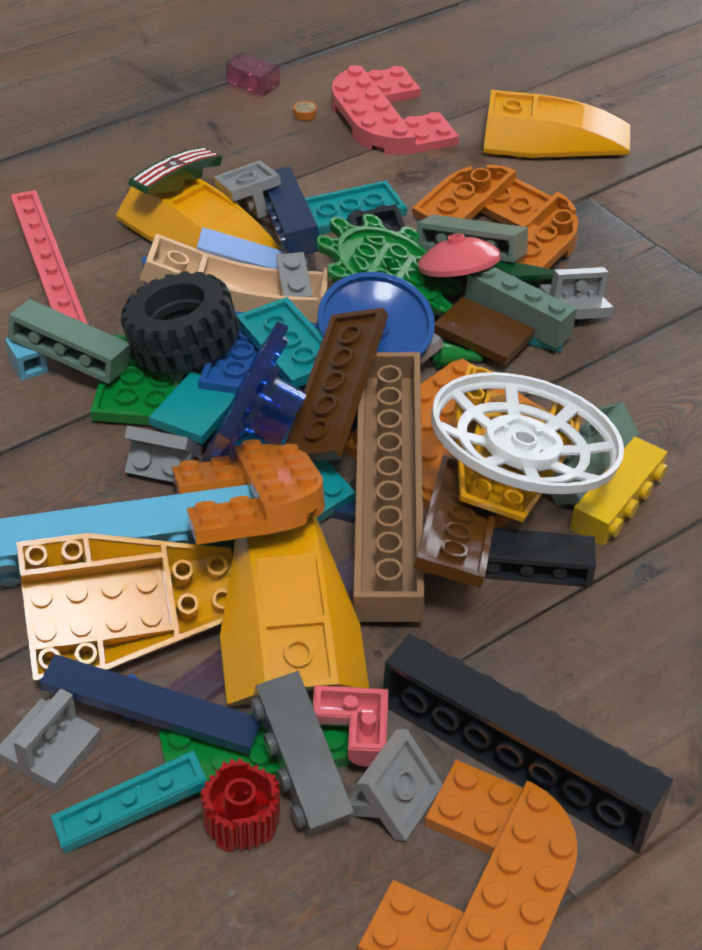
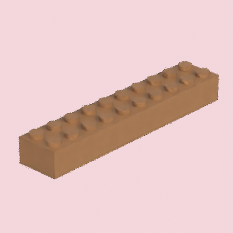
[354,352,424,622]

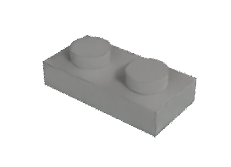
[276,252,313,297]

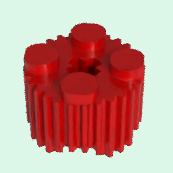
[201,758,280,852]

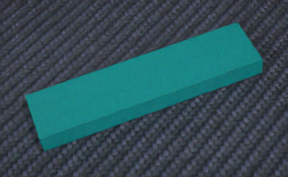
[51,750,207,854]

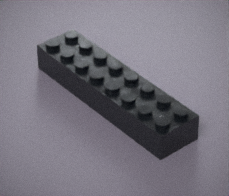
[383,633,673,854]

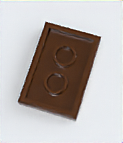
[434,297,535,366]

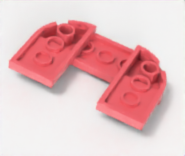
[332,65,459,155]

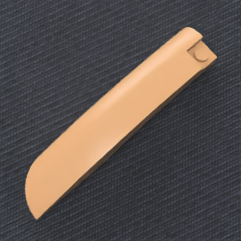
[139,233,336,323]

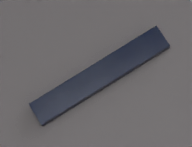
[39,654,262,755]

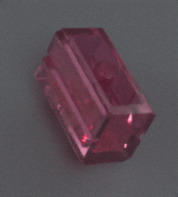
[226,52,280,97]

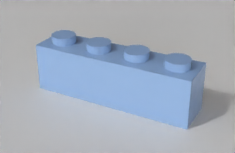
[196,227,308,269]

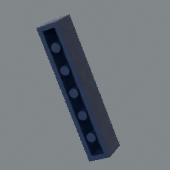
[263,166,320,255]

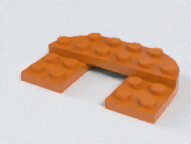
[412,164,578,269]
[172,439,325,545]
[358,760,577,950]

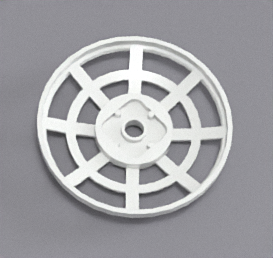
[431,372,624,494]

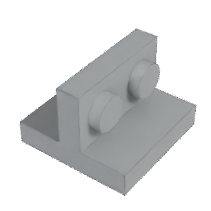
[214,161,281,218]
[539,267,613,319]
[125,426,202,483]
[0,689,102,792]
[349,729,443,841]

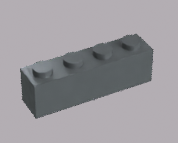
[250,670,354,837]

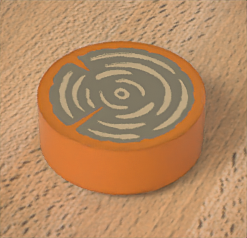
[293,101,317,121]

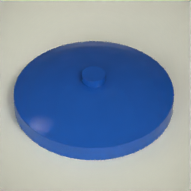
[317,272,435,359]

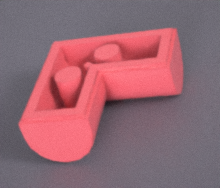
[313,685,388,767]

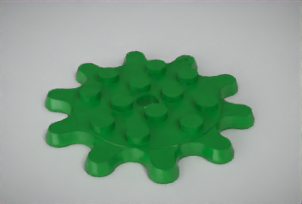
[316,214,464,317]

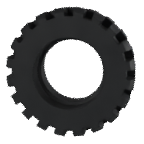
[120,271,239,374]

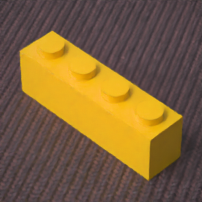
[570,436,668,546]

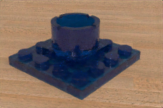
[201,321,307,462]

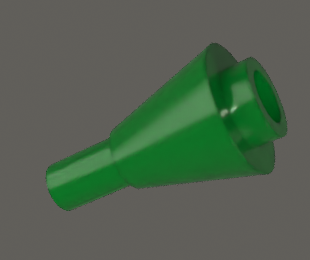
[429,341,483,368]

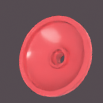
[418,234,501,277]

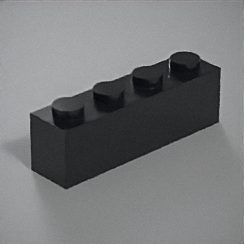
[484,528,596,588]

